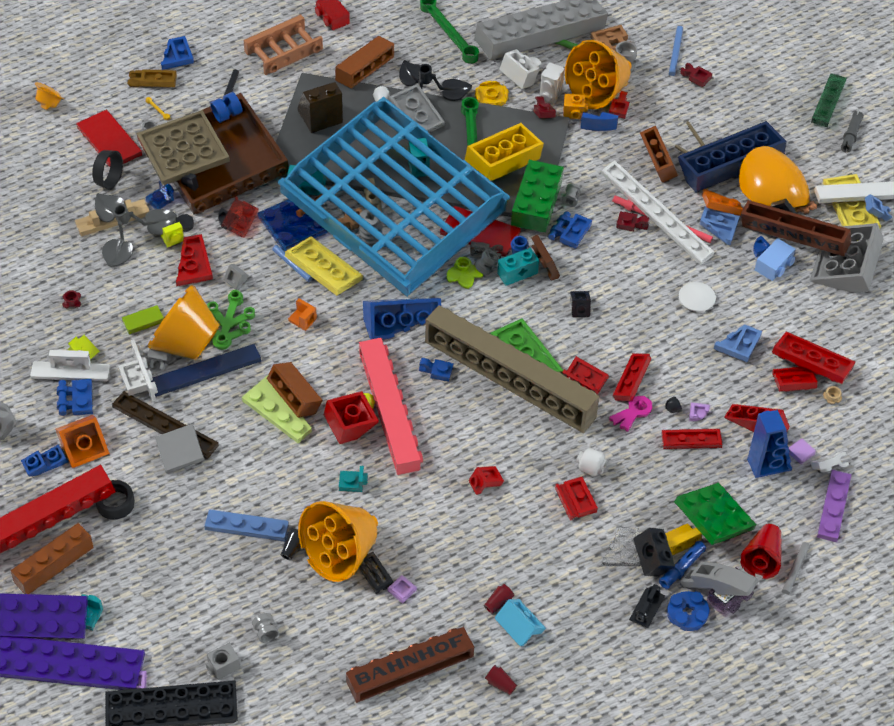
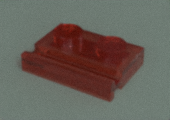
[221,197,259,238]

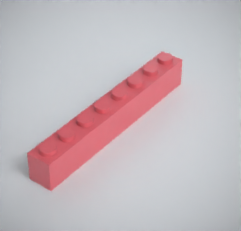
[359,338,423,475]

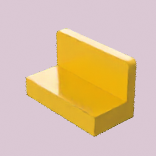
[665,524,702,556]

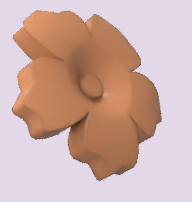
[795,201,817,214]

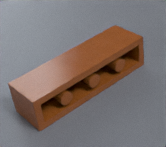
[335,36,395,89]
[10,523,94,594]

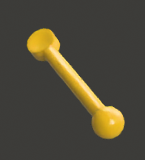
[145,97,170,120]

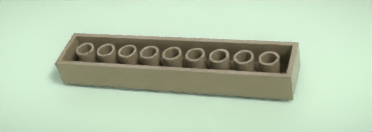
[425,305,599,434]

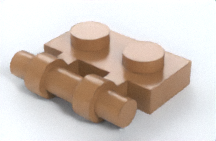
[590,25,631,50]

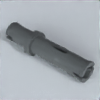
[841,111,864,153]

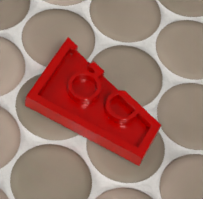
[176,234,213,287]

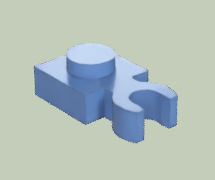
[865,194,892,221]

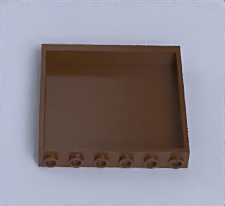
[173,93,289,215]

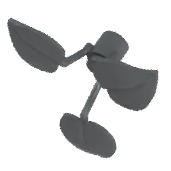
[95,193,177,267]

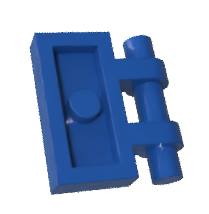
[548,211,592,249]
[57,379,93,416]

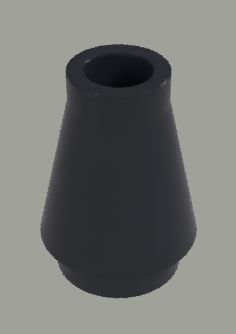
[280,528,301,560]

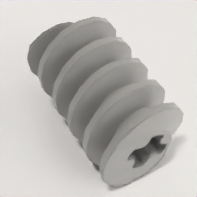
[359,209,382,247]

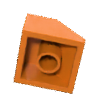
[55,415,110,468]

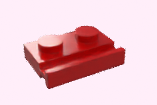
[772,367,818,392]
[555,476,598,520]

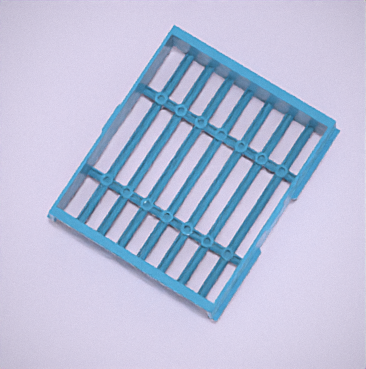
[278,96,510,296]

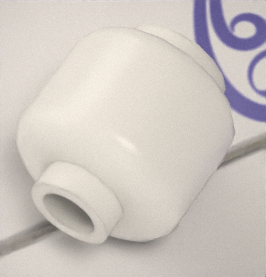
[576,448,607,477]

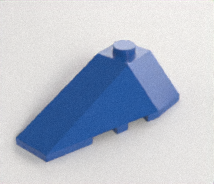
[363,298,441,340]

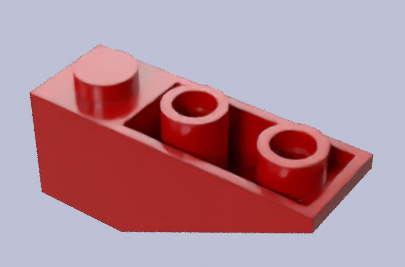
[724,404,790,432]

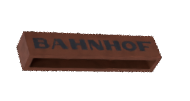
[741,200,851,256]
[346,626,474,703]

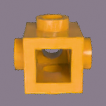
[563,94,588,119]

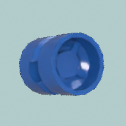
[210,92,243,123]

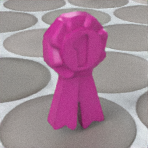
[609,396,652,432]

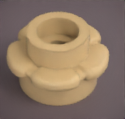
[823,386,842,404]

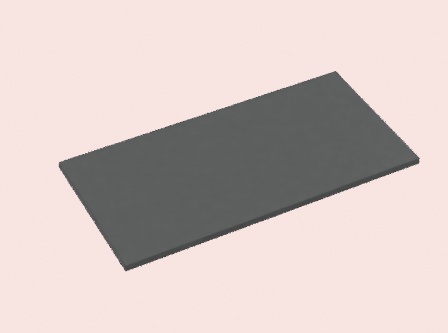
[276,73,570,217]

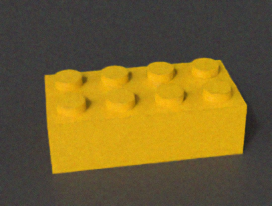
[465,123,544,181]

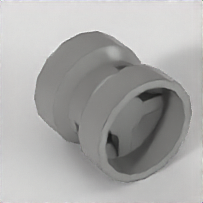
[252,613,279,643]

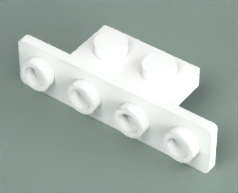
[118,340,158,402]
[30,350,110,381]

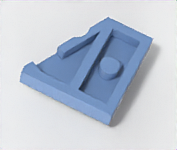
[700,207,740,246]
[714,325,762,362]

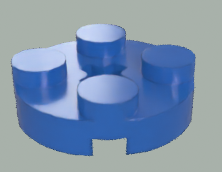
[667,591,710,631]

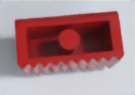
[315,0,350,30]

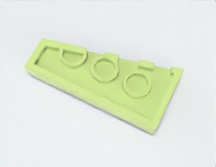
[242,375,312,443]

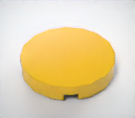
[475,81,509,106]

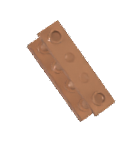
[244,14,323,75]

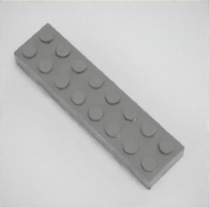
[474,0,608,60]

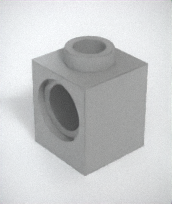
[205,642,241,680]

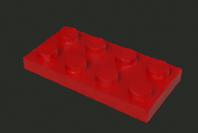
[772,331,856,384]

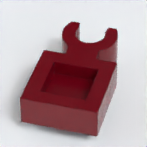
[680,63,713,88]

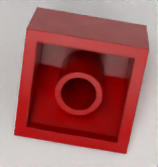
[323,391,379,444]

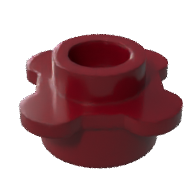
[62,290,81,308]

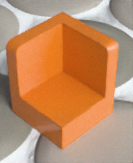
[288,298,317,331]

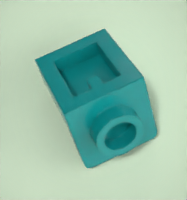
[339,466,368,492]
[81,594,103,631]

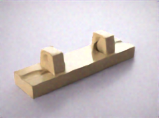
[75,199,149,237]

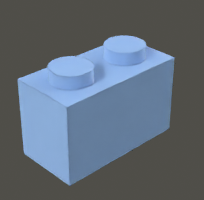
[755,238,796,281]

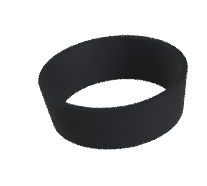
[92,150,123,190]

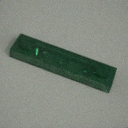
[811,73,847,128]

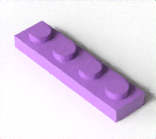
[817,470,852,543]

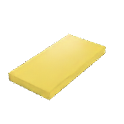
[822,174,881,228]
[285,236,363,296]

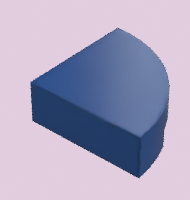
[753,236,770,258]

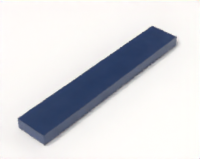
[151,344,261,397]

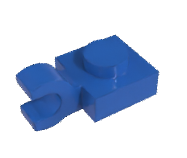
[419,358,454,382]

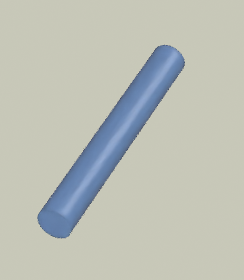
[272,245,313,282]

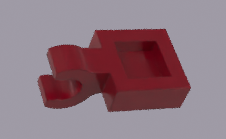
[533,96,556,118]
[616,211,649,232]

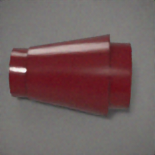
[484,584,515,614]
[485,665,518,695]

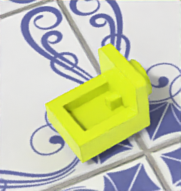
[161,222,184,248]
[67,335,100,360]

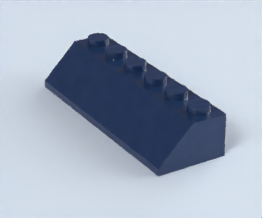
[678,121,787,193]

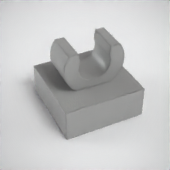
[224,264,249,290]
[148,349,172,370]

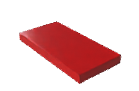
[76,109,142,167]
[440,206,521,257]

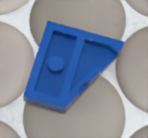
[161,36,194,70]

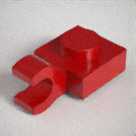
[609,91,630,119]

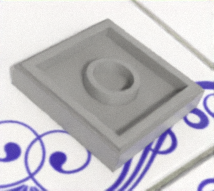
[155,424,204,473]

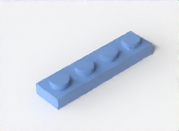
[204,509,289,542]

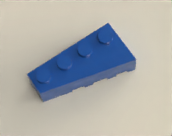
[747,410,792,478]

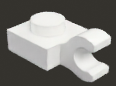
[810,452,849,472]

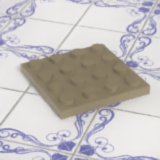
[136,110,230,186]

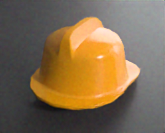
[35,82,64,110]

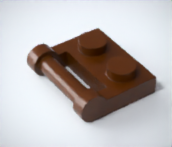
[531,234,560,281]

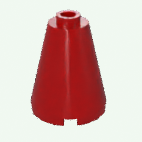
[740,524,782,579]

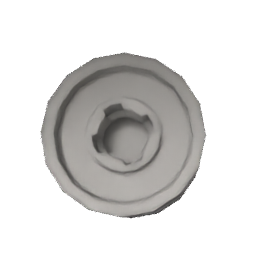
[615,41,637,72]

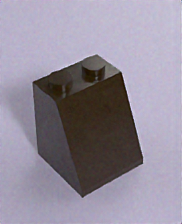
[297,82,343,133]

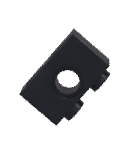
[633,528,675,577]

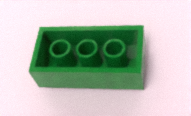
[511,160,564,233]

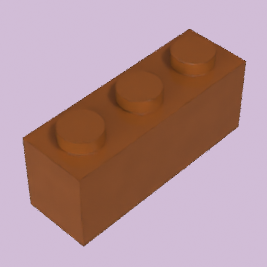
[640,125,678,182]
[267,362,323,418]

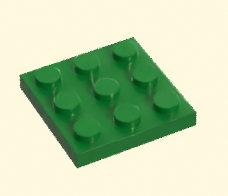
[674,483,757,545]

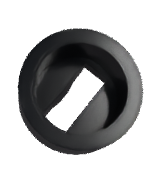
[665,396,682,413]

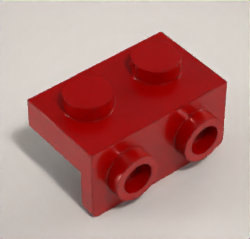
[562,356,609,395]

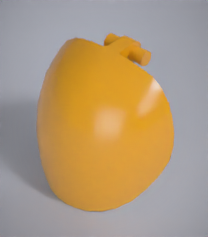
[739,146,810,212]

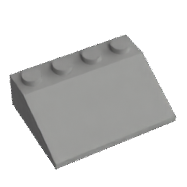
[810,223,884,292]

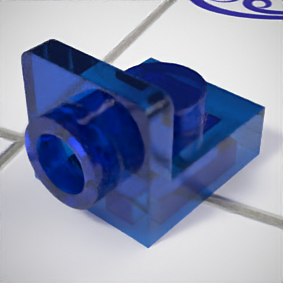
[145,181,174,209]

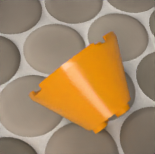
[565,40,632,109]
[298,501,378,582]

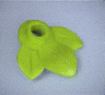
[446,257,483,289]

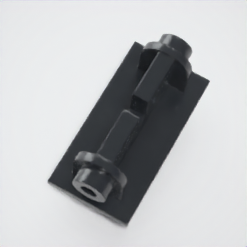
[629,584,665,628]

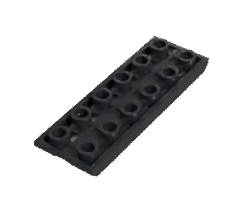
[105,680,238,726]

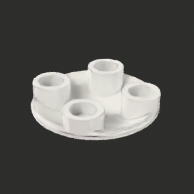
[679,282,716,314]

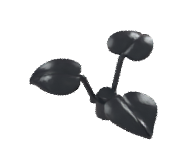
[399,60,472,101]

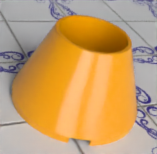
[147,285,220,360]

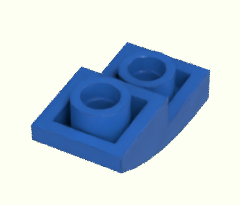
[580,112,619,131]
[21,444,69,477]

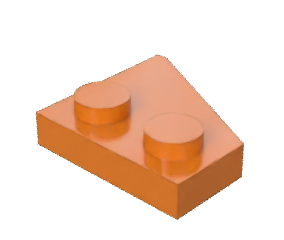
[702,189,743,216]

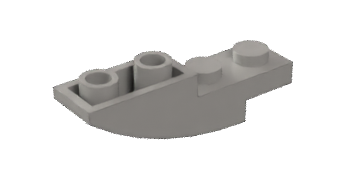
[680,561,759,596]

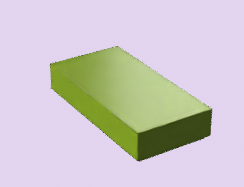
[122,305,164,335]

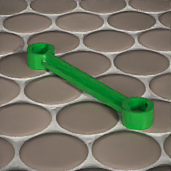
[420,0,479,64]
[461,97,479,146]

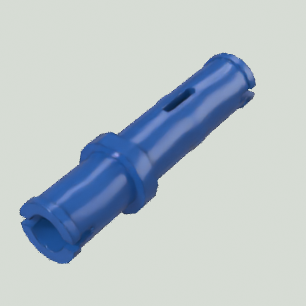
[659,541,707,589]

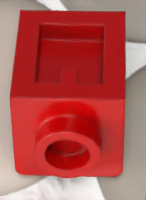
[469,466,504,495]

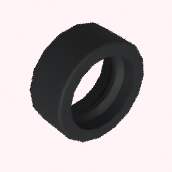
[96,480,135,520]

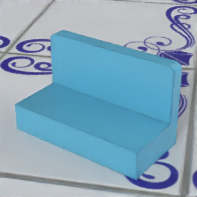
[495,599,546,646]

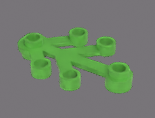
[207,290,255,350]

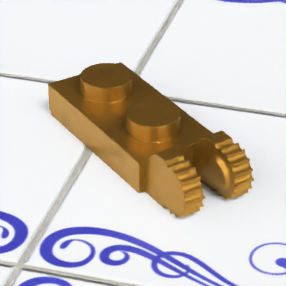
[127,69,177,87]

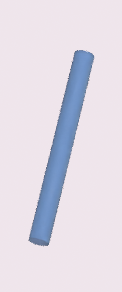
[669,26,683,76]

